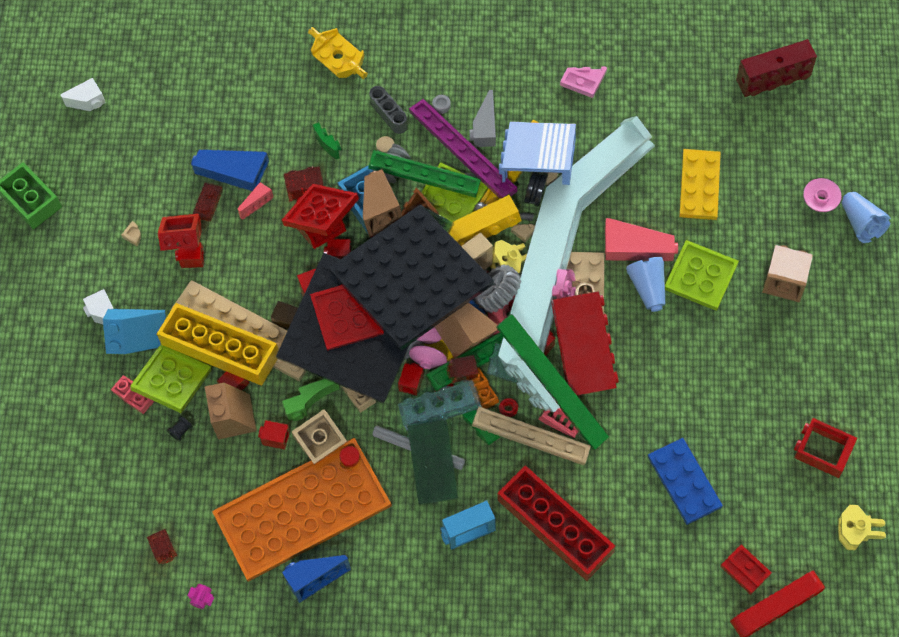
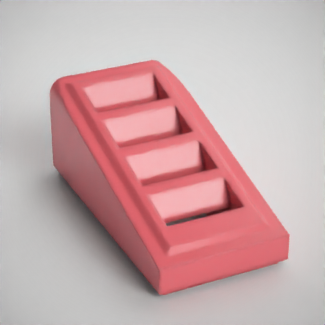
[238,182,273,220]
[538,408,578,438]

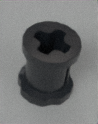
[167,416,193,442]

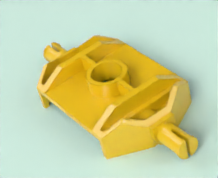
[308,27,368,79]

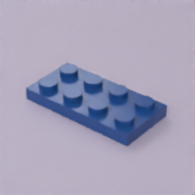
[648,438,723,525]

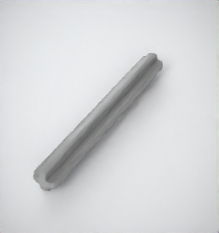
[373,426,465,470]

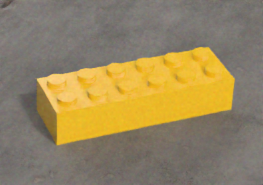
[157,303,279,386]

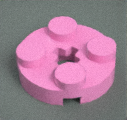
[552,269,576,299]

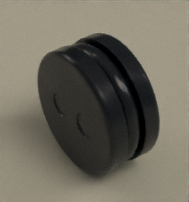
[524,172,548,207]

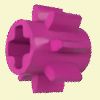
[187,584,214,609]

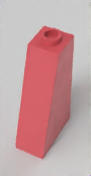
[605,218,678,261]

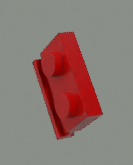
[720,544,772,595]

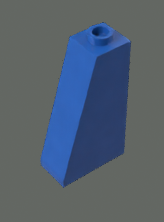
[191,150,269,191]

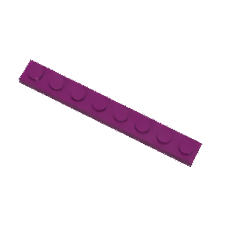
[409,99,518,199]

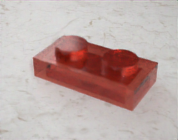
[193,183,223,222]

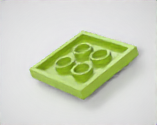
[421,162,488,225]
[665,240,739,311]
[130,344,211,413]

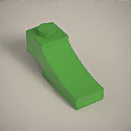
[282,379,340,421]

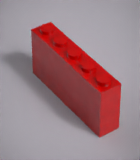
[551,291,619,395]

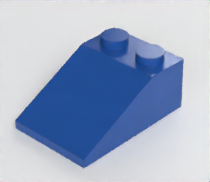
[282,555,351,603]

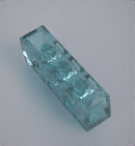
[398,380,482,431]

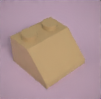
[292,409,347,464]

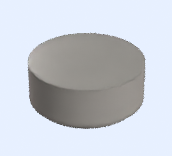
[432,95,451,114]

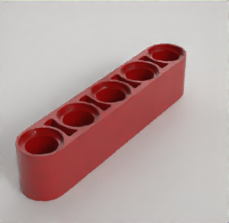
[730,570,826,637]

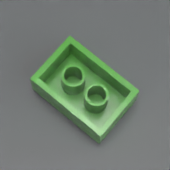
[0,162,62,230]

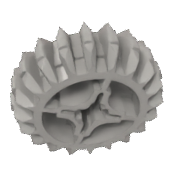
[474,264,521,313]

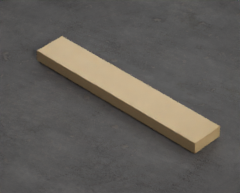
[472,407,591,465]

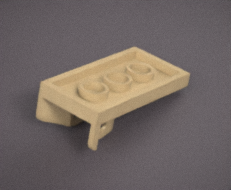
[567,252,605,314]

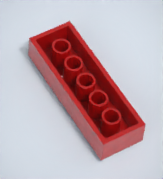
[497,465,615,581]

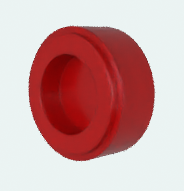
[340,446,360,467]

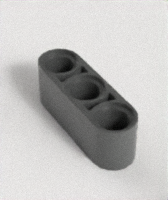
[369,86,408,134]

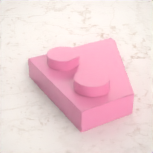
[560,67,607,98]

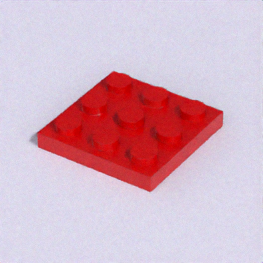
[282,184,359,236]
[310,285,384,351]

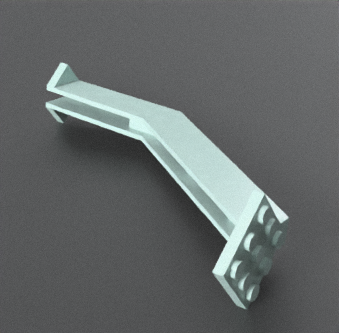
[498,116,655,412]

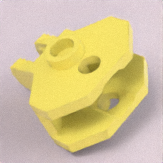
[490,240,527,274]
[838,505,886,550]

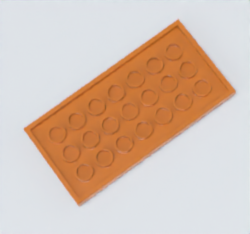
[212,438,392,582]

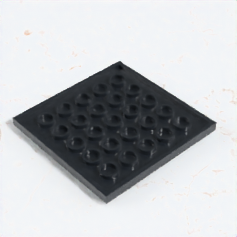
[329,204,494,350]
[276,253,410,404]

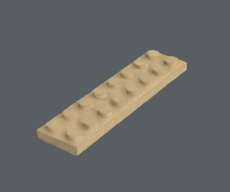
[171,280,307,382]

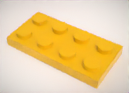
[679,149,720,220]

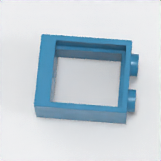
[440,501,496,550]

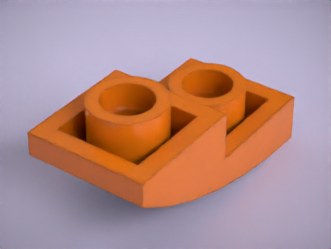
[462,368,499,409]

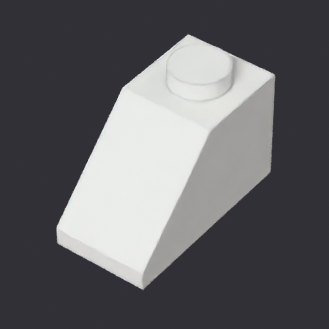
[60,78,106,111]
[83,289,113,324]

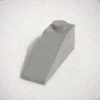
[469,90,496,147]

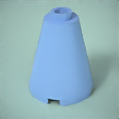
[842,192,891,243]
[626,257,665,312]

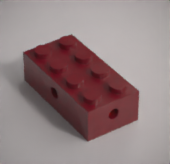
[736,39,817,97]

